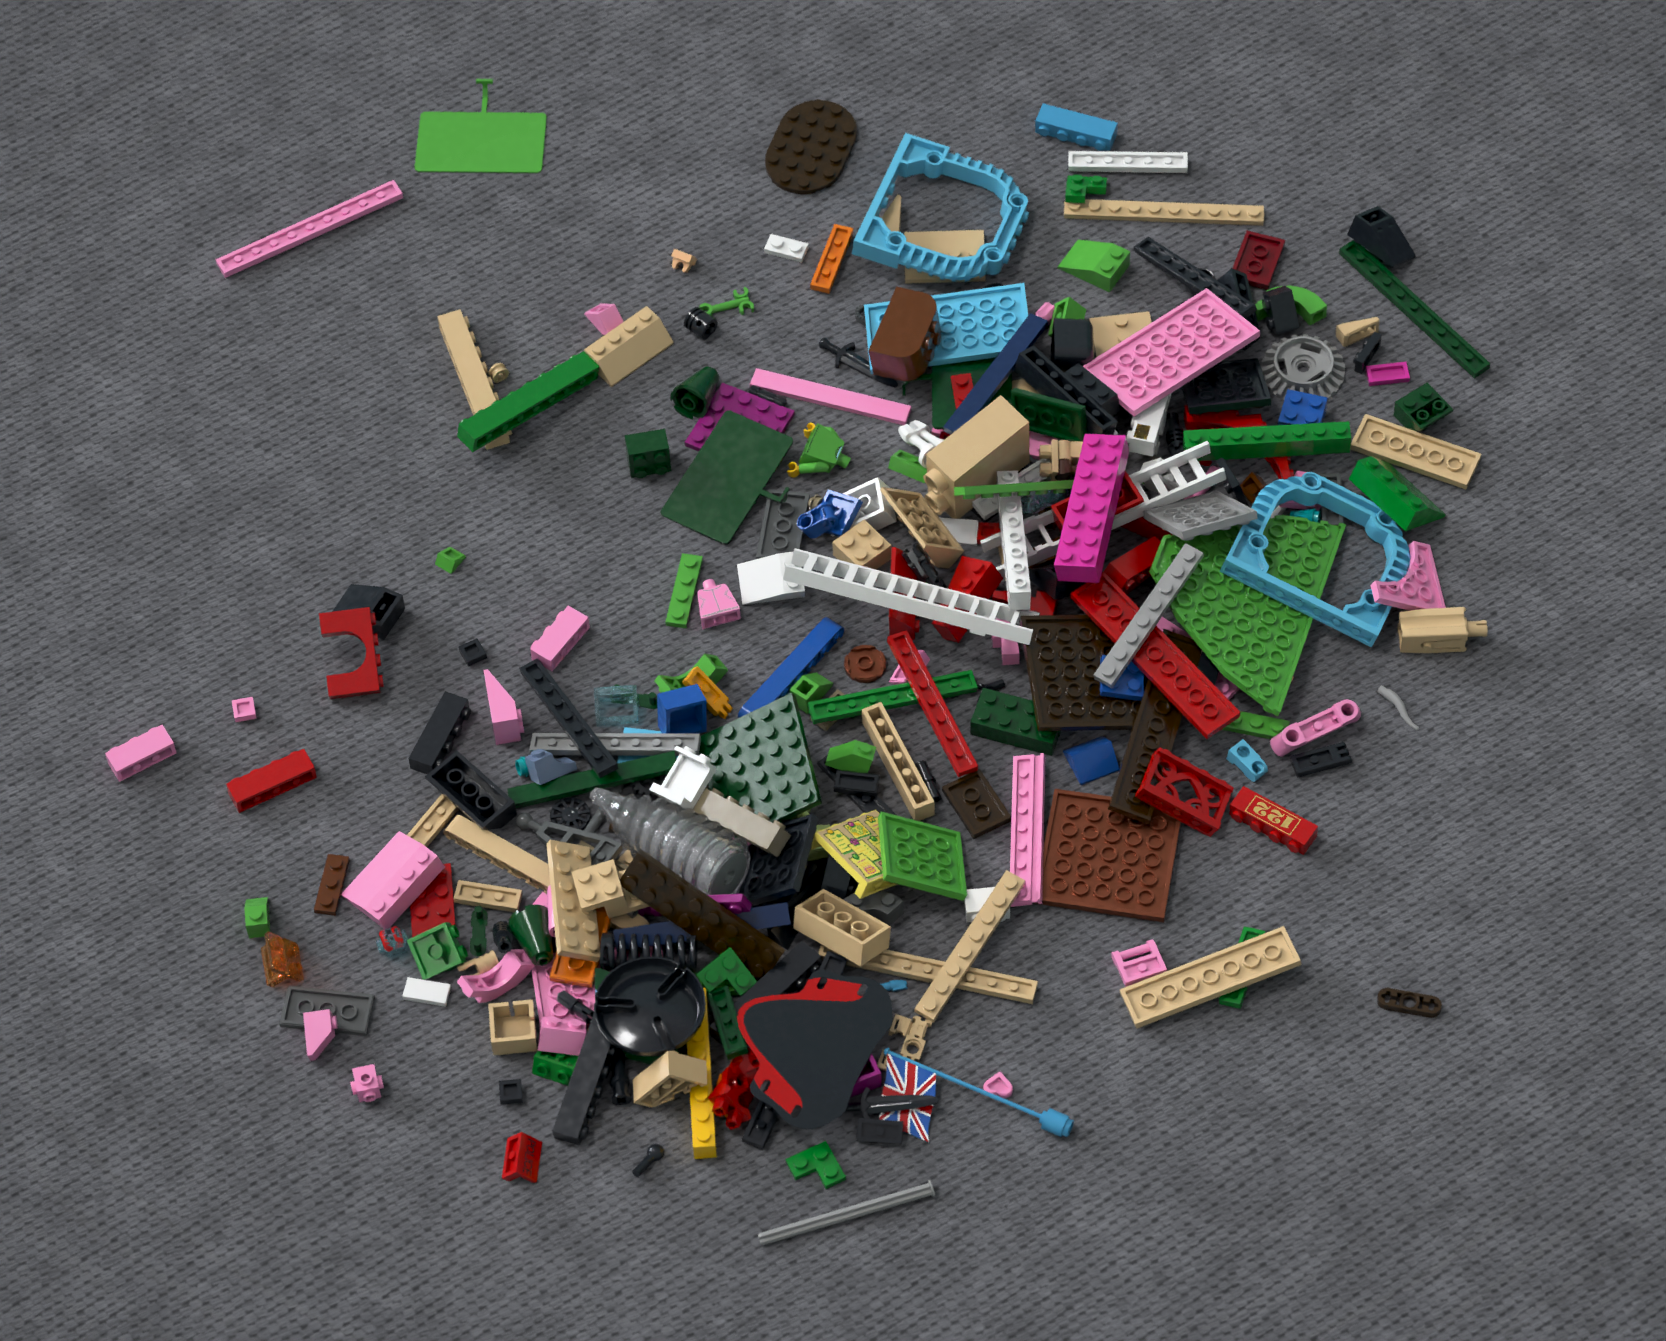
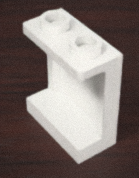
[649,746,717,813]

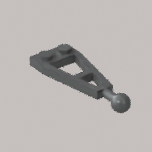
[516,813,623,866]

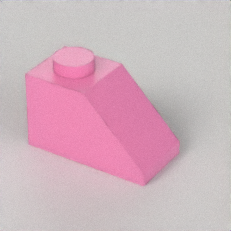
[584,304,624,335]
[303,1009,338,1061]

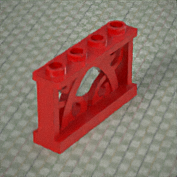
[1135,748,1234,837]

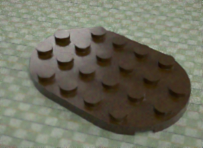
[765,99,857,194]

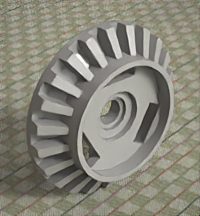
[1261,334,1345,400]

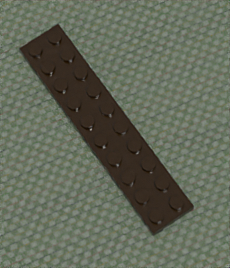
[1108,629,1202,824]

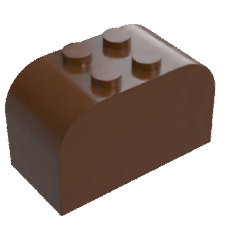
[868,286,941,381]

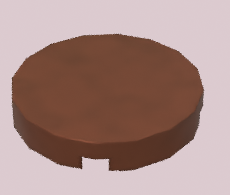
[844,645,886,683]

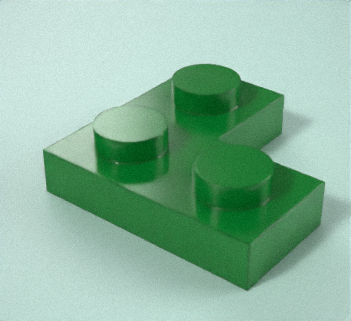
[1065,175,1107,203]
[695,947,757,996]
[785,1141,846,1189]

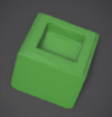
[435,547,466,574]

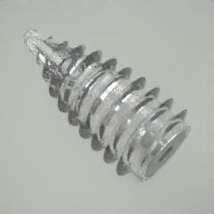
[590,788,750,895]

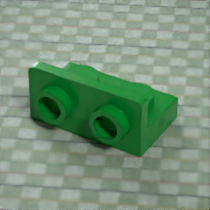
[532,1051,579,1086]

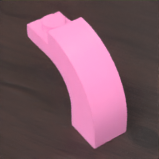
[457,949,535,1003]

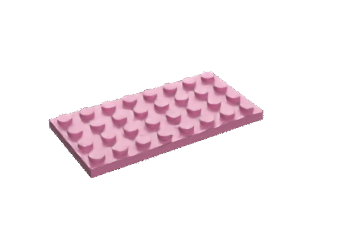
[1083,288,1260,416]

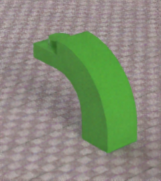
[1255,286,1327,326]
[654,654,728,693]

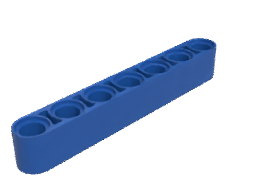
[738,617,845,718]

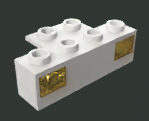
[1126,394,1171,456]

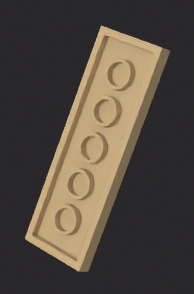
[1350,414,1481,489]
[546,840,600,962]

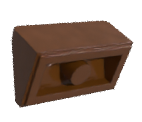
[1240,472,1267,505]

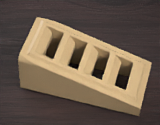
[1336,317,1379,347]

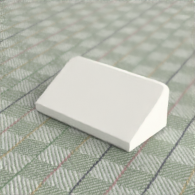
[939,517,978,546]

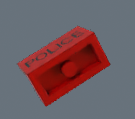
[502,1132,542,1183]

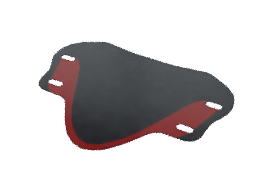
[737,969,893,1129]

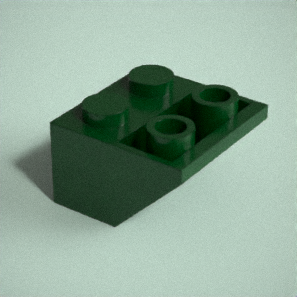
[1394,382,1453,431]

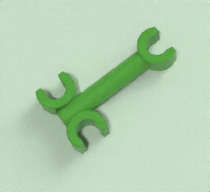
[699,287,754,316]

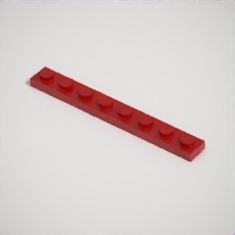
[887,630,978,777]

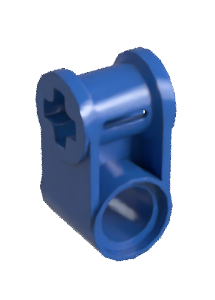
[797,502,839,539]

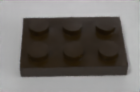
[942,769,1011,839]

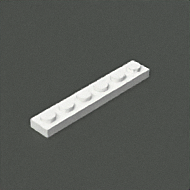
[1068,151,1187,173]

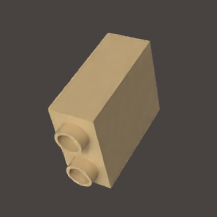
[923,395,1030,519]

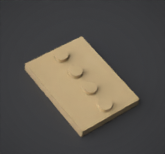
[904,230,986,284]
[1089,312,1152,357]

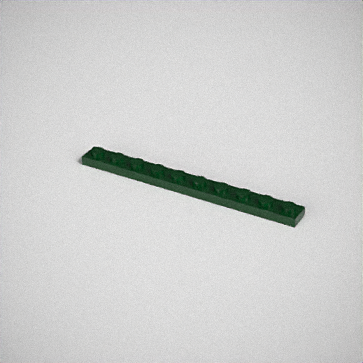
[1339,240,1490,379]

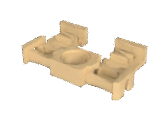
[877,1014,932,1071]

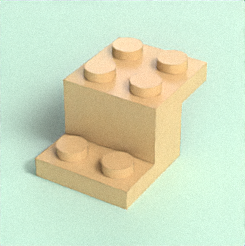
[572,859,650,919]

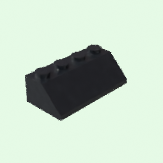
[425,751,517,830]

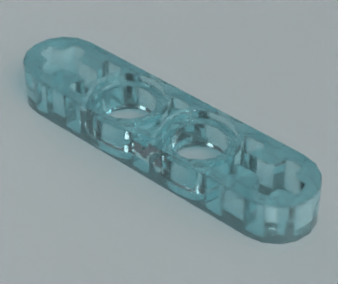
[1021,480,1070,514]

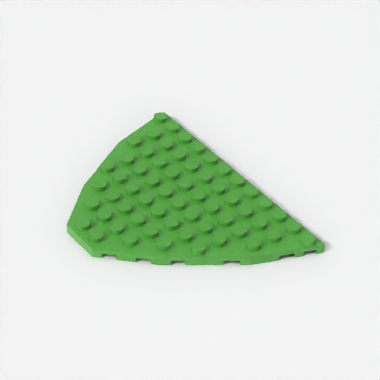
[1149,515,1346,716]

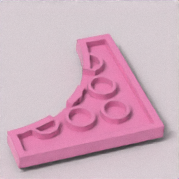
[1371,541,1446,611]

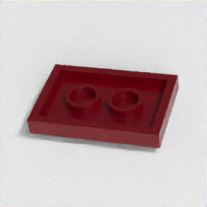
[1232,230,1285,290]

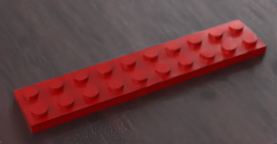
[1071,572,1241,739]

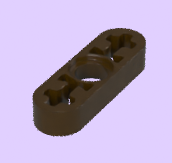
[1377,988,1442,1018]

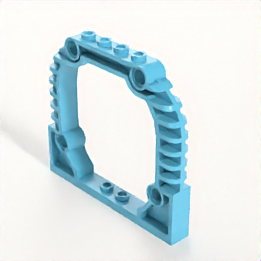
[852,133,1029,282]
[1219,472,1410,647]

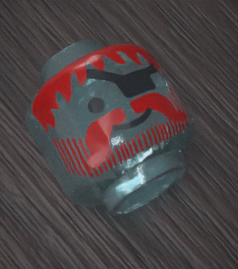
[375,926,408,957]

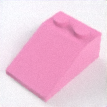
[484,669,524,745]

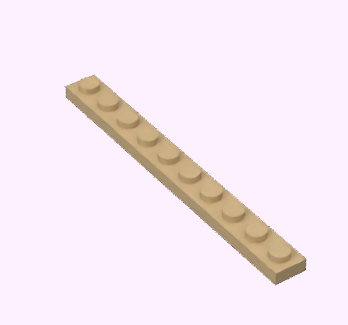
[1064,199,1264,226]
[818,944,1038,1004]

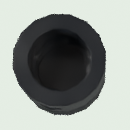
[684,307,718,340]

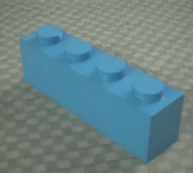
[1035,104,1118,152]

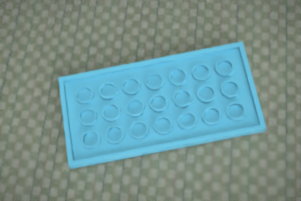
[864,283,1028,374]

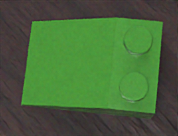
[1058,240,1130,293]

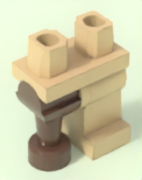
[1039,439,1083,481]

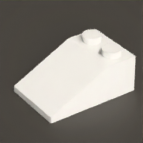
[831,477,897,536]
[737,552,805,605]

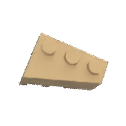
[633,1051,707,1107]

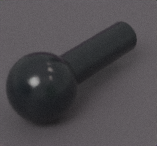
[632,1144,665,1177]

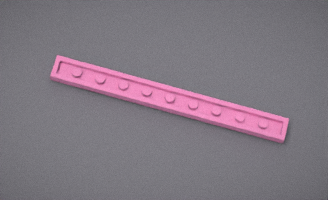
[216,180,403,278]

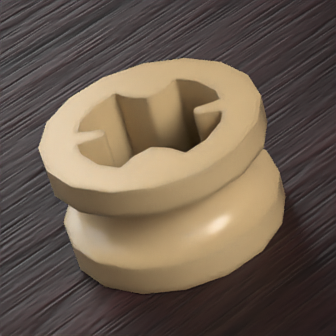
[489,363,509,383]

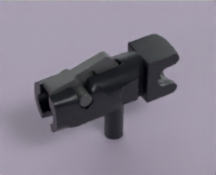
[901,543,948,589]

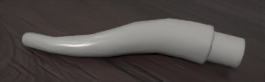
[1377,685,1419,730]

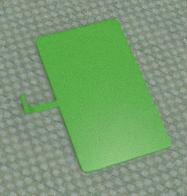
[415,79,547,173]

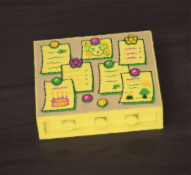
[811,810,897,899]

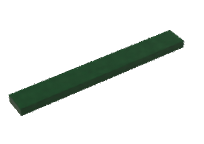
[507,751,677,809]

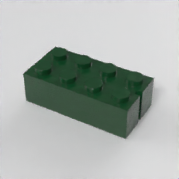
[970,688,1061,756]

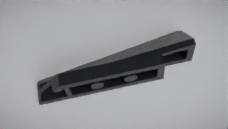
[767,858,828,950]

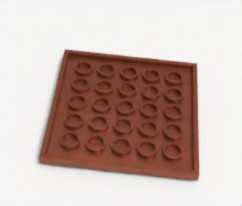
[1034,789,1181,922]

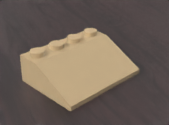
[880,487,964,568]

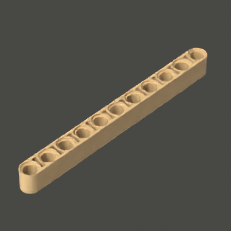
[443,815,649,930]

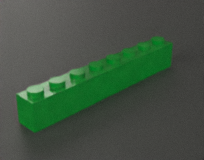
[457,351,599,452]
[1183,421,1351,461]

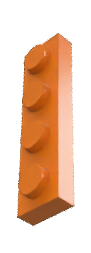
[810,224,854,294]

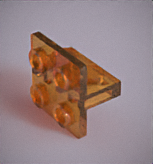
[261,931,304,987]

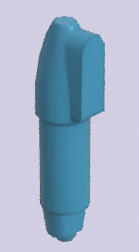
[866,980,907,992]

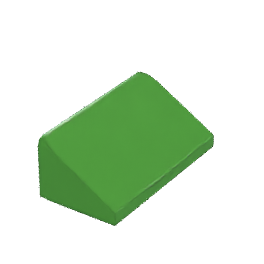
[888,450,927,483]

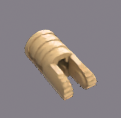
[457,950,499,975]

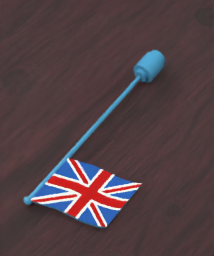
[879,1048,1074,1142]

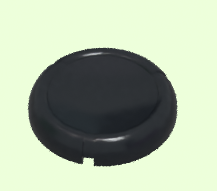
[594,957,706,1057]

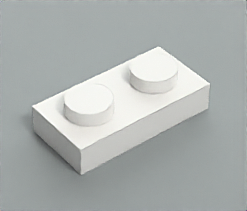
[764,234,809,262]

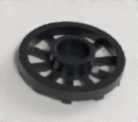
[550,797,591,830]

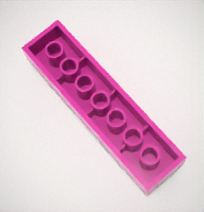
[1054,434,1129,583]

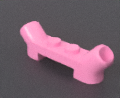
[1270,699,1361,757]

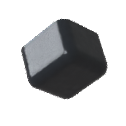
[1050,318,1094,372]

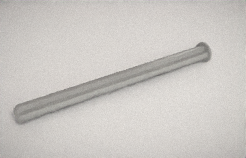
[758,1180,935,1245]

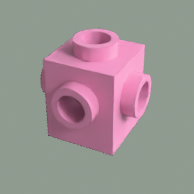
[350,1064,384,1102]

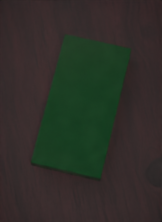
[1011,388,1087,442]

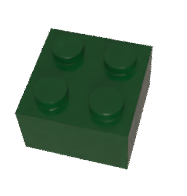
[624,429,671,478]

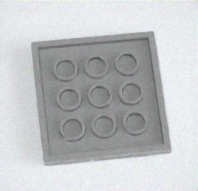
[1143,491,1258,541]

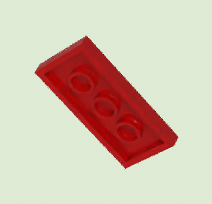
[410,863,456,937]

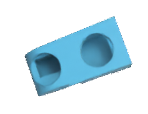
[1226,739,1268,782]

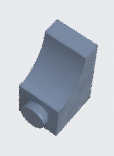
[525,749,577,785]

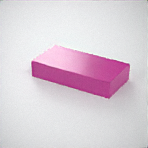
[1366,362,1410,386]

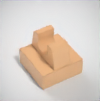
[672,249,698,273]

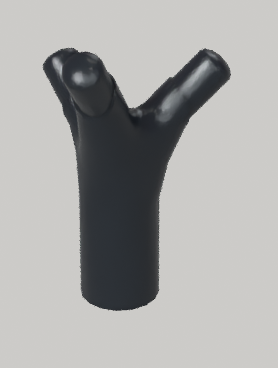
[977,679,1005,703]

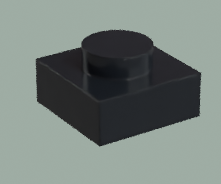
[458,638,487,667]
[499,1079,523,1105]

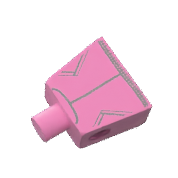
[697,579,741,629]

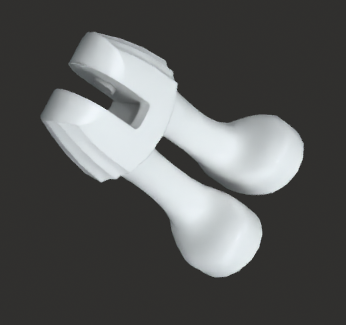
[898,420,944,468]

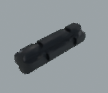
[749,385,787,407]

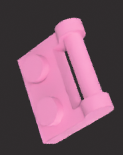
[1111,939,1167,987]

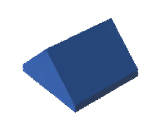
[1063,736,1120,785]

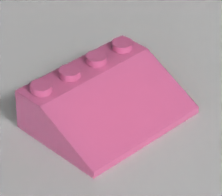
[341,831,445,930]

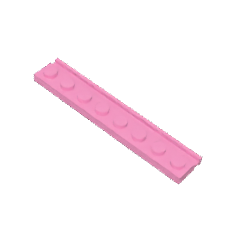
[1010,753,1046,907]

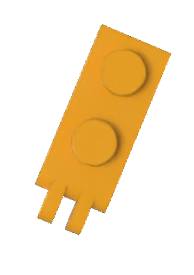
[682,666,733,719]

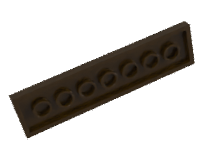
[620,849,785,981]

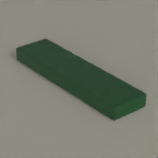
[707,985,749,1060]

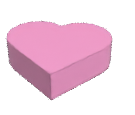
[983,1072,1013,1098]

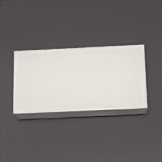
[402,977,451,1007]

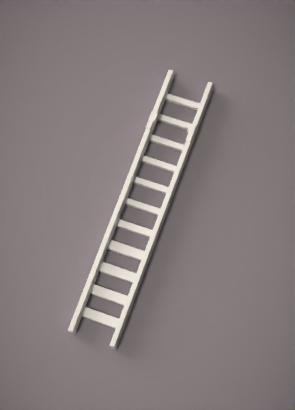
[980,441,1226,578]
[783,548,1040,645]

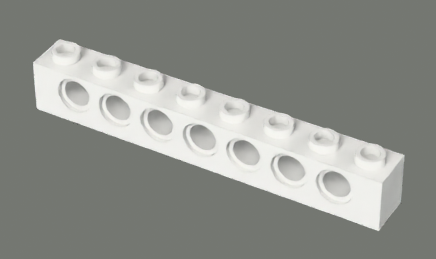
[996,470,1031,610]

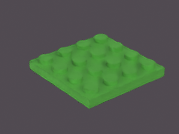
[878,812,967,901]

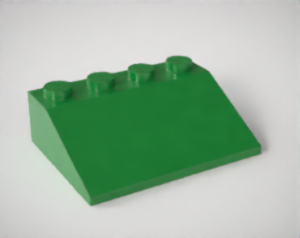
[1349,456,1446,531]

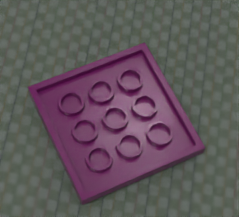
[685,383,795,451]

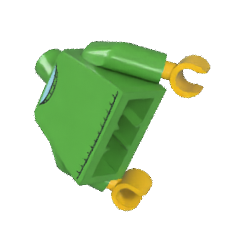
[787,423,851,478]

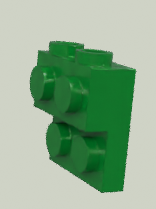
[407,922,468,980]

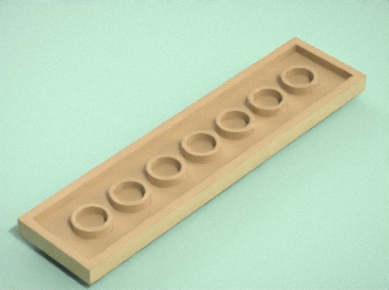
[1120,926,1301,1029]

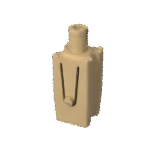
[1397,607,1487,653]

